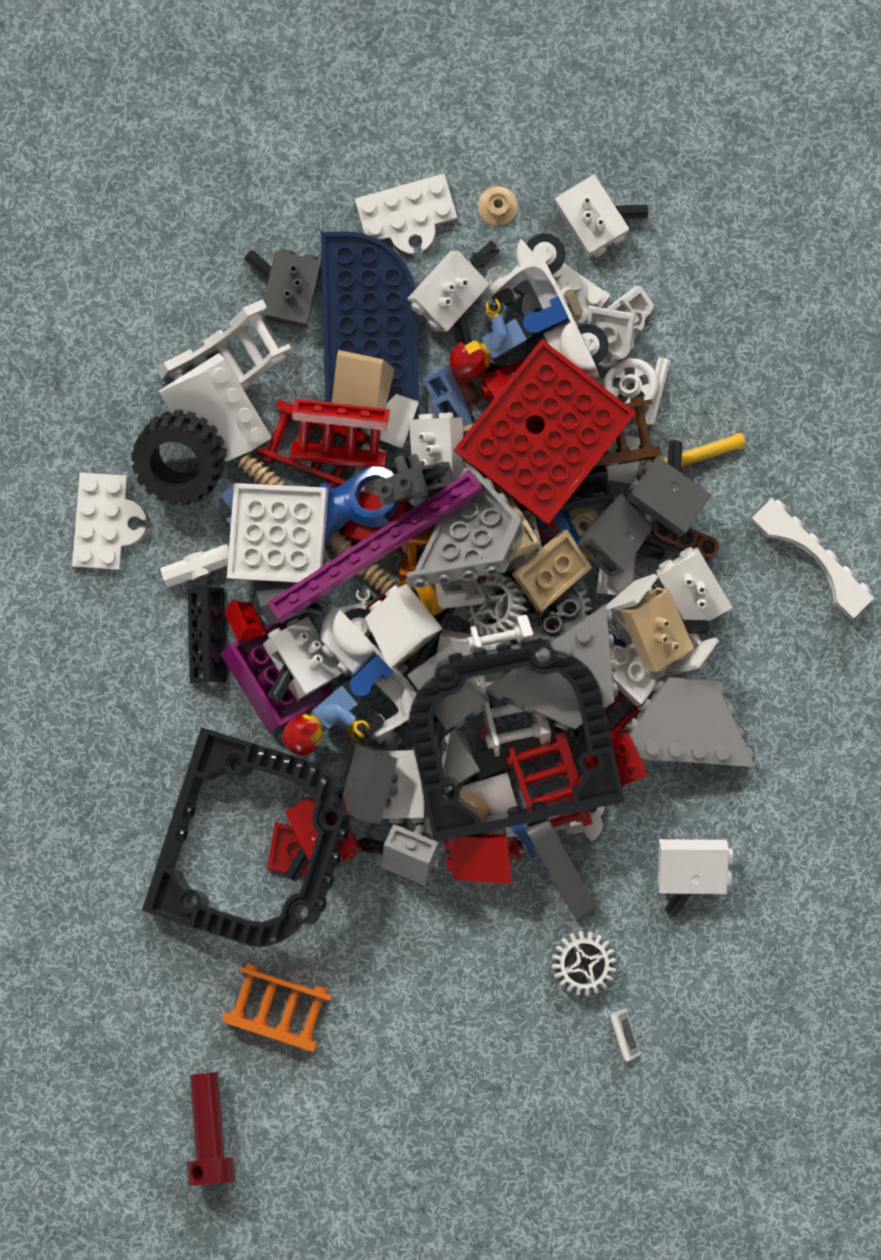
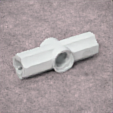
[160,544,229,588]

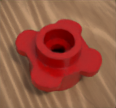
[508,836,524,860]

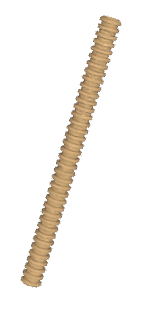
[237,452,451,645]

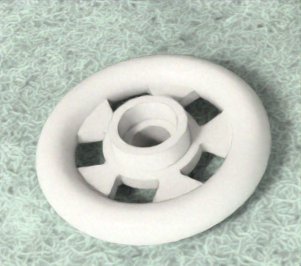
[603,358,658,409]

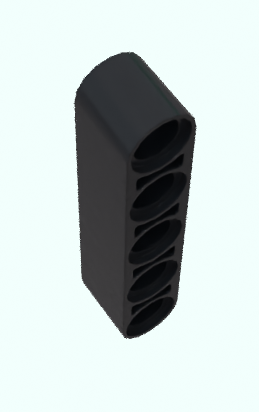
[471,720,579,783]

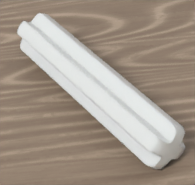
[644,358,670,426]

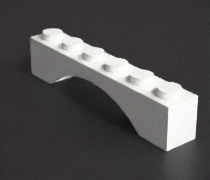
[750,498,874,620]

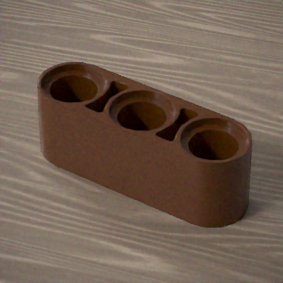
[652,521,719,560]

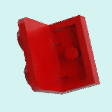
[586,733,647,787]

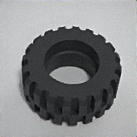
[131,410,227,505]

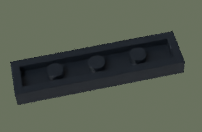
[515,466,614,517]
[187,587,227,684]

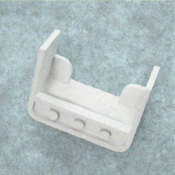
[606,574,718,678]

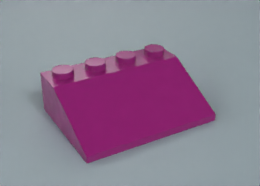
[220,621,334,734]

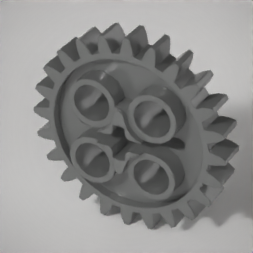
[522,584,593,642]

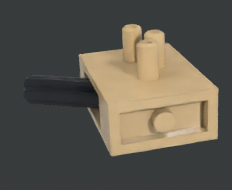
[619,587,711,672]

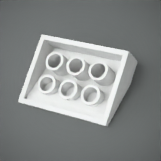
[158,353,272,462]

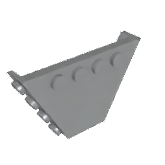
[406,459,524,588]
[486,605,618,731]
[625,676,755,767]

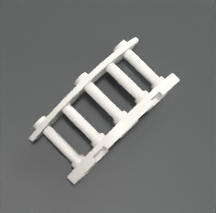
[157,299,291,391]
[467,615,551,757]

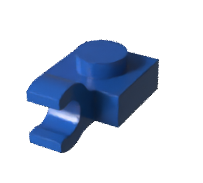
[511,823,536,859]

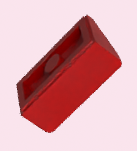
[225,599,266,642]

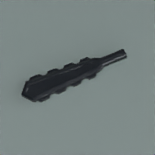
[410,607,456,671]

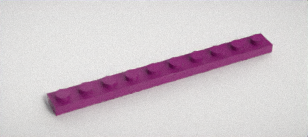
[268,471,484,623]

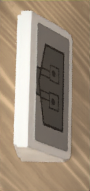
[609,1009,641,1062]

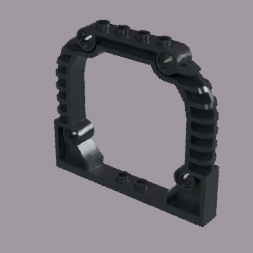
[409,637,625,842]
[142,727,350,947]

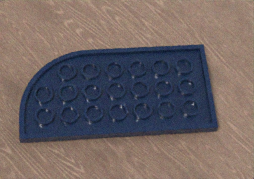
[321,231,420,418]

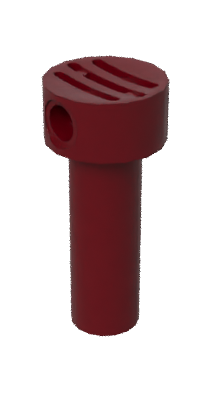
[186,1072,236,1186]

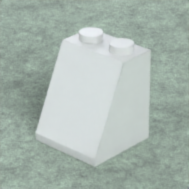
[365,584,443,668]

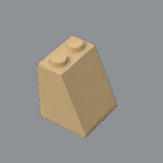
[332,350,395,409]

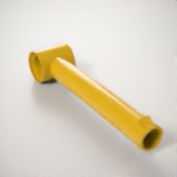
[637,433,746,478]

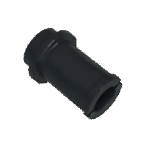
[469,240,500,269]

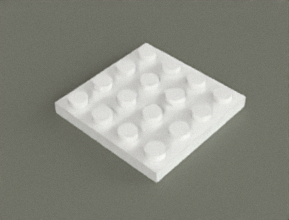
[227,483,329,583]

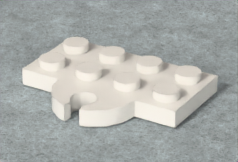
[355,174,457,255]
[513,264,610,327]
[72,473,148,570]

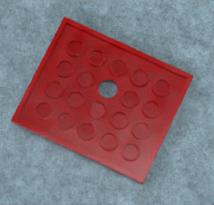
[453,339,636,526]

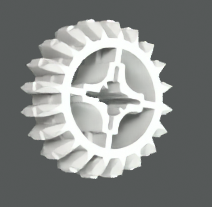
[465,574,528,636]
[552,931,617,996]

